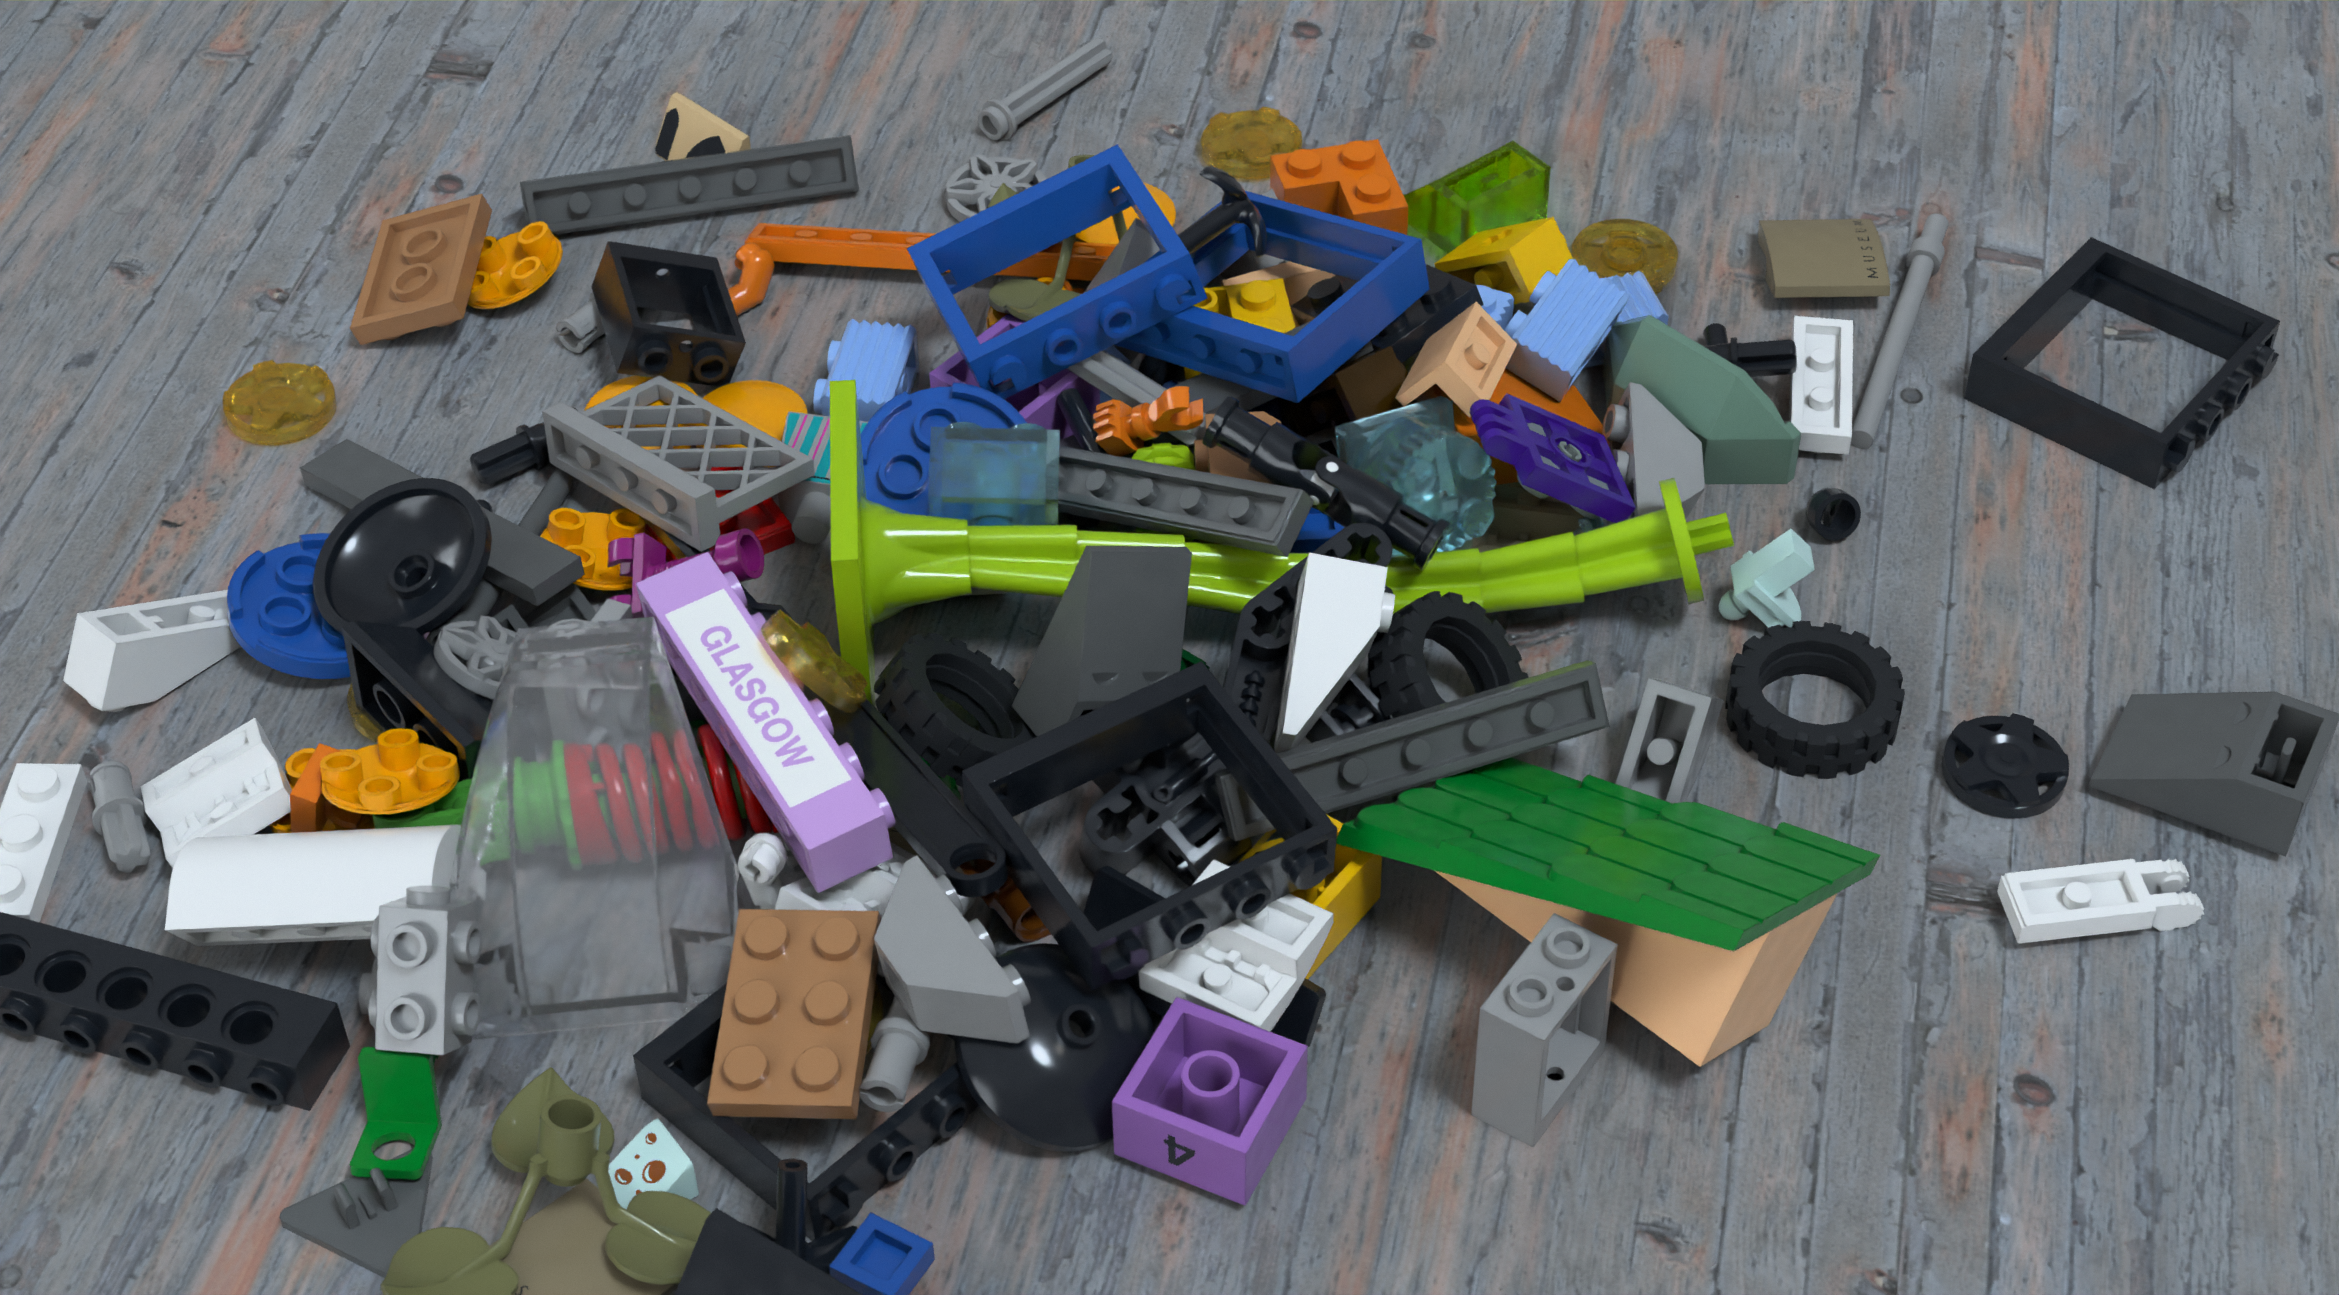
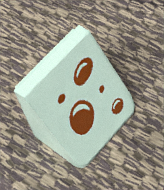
[608,1118,699,1210]

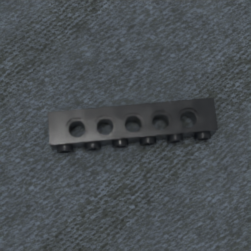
[0,912,350,1111]

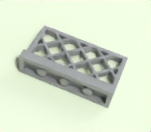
[542,375,815,552]

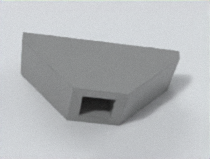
[1602,382,1705,525]
[874,855,1031,1043]

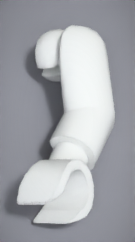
[737,833,787,909]

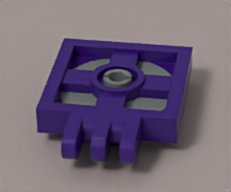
[1470,393,1636,523]

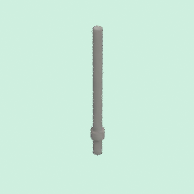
[1851,214,1949,449]

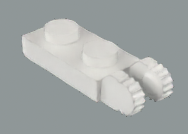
[1997,859,2204,944]

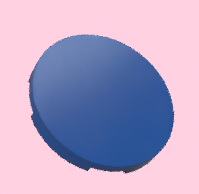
[861,382,1040,526]
[227,533,351,679]

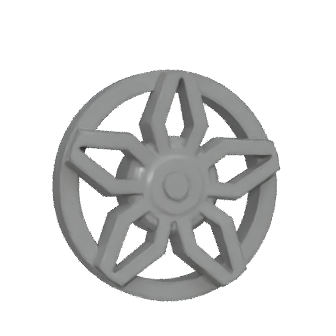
[945,154,1046,222]
[434,615,547,704]

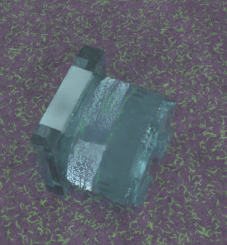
[1335,396,1497,552]

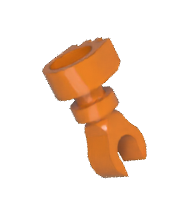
[1093,386,1203,457]

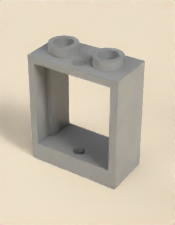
[1471,913,1618,1147]

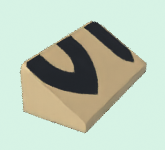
[655,92,751,161]

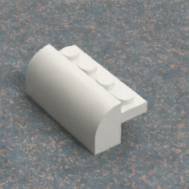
[165,825,490,946]

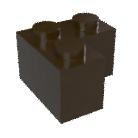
[1277,345,1442,483]

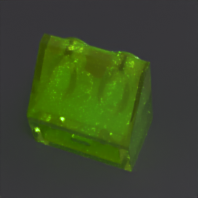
[1403,141,1551,254]

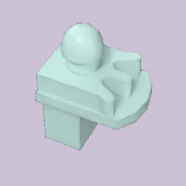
[1719,529,1815,628]

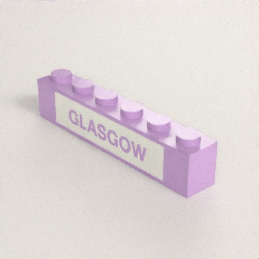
[635,552,896,893]

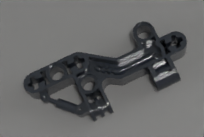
[1079,522,1393,887]

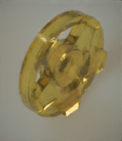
[1201,106,1302,180]
[1571,219,1678,294]
[223,360,337,445]
[761,609,868,713]

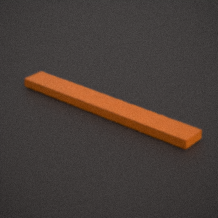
[745,223,1117,281]

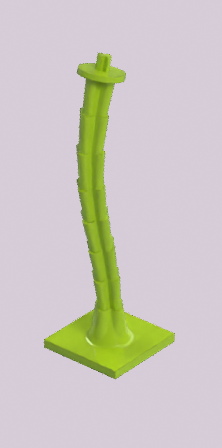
[830,380,1734,707]

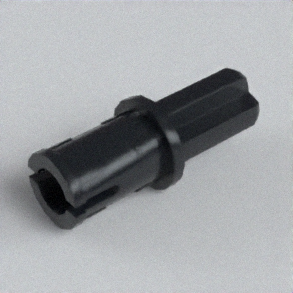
[1702,337,1797,377]
[470,408,578,484]

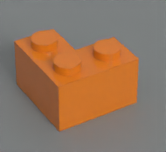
[1270,139,1409,235]

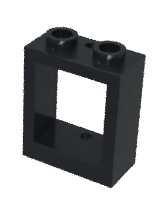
[591,241,746,387]

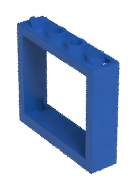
[907,144,1207,399]
[1115,191,1430,403]

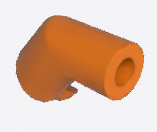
[728,243,775,316]

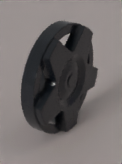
[1942,713,2069,819]

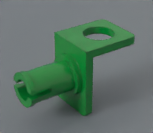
[350,1047,442,1180]

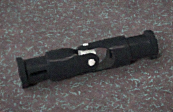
[1202,396,1451,571]

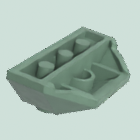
[1602,315,1801,484]

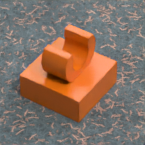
[290,743,364,833]

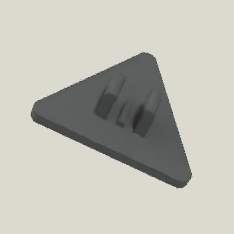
[280,1148,433,1278]

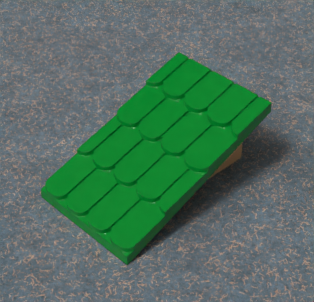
[1336,757,1880,1067]

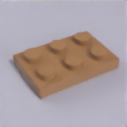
[350,194,492,345]
[707,909,881,1119]

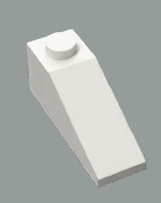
[1274,552,1395,753]
[63,590,241,712]

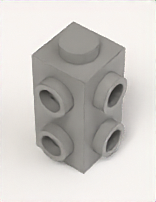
[369,886,483,1055]

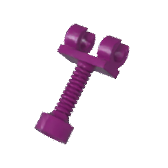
[607,528,764,633]

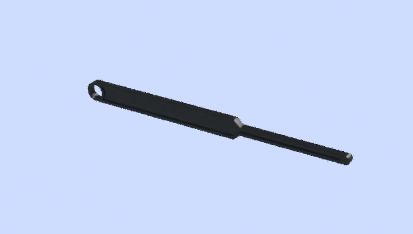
[640,516,1008,897]

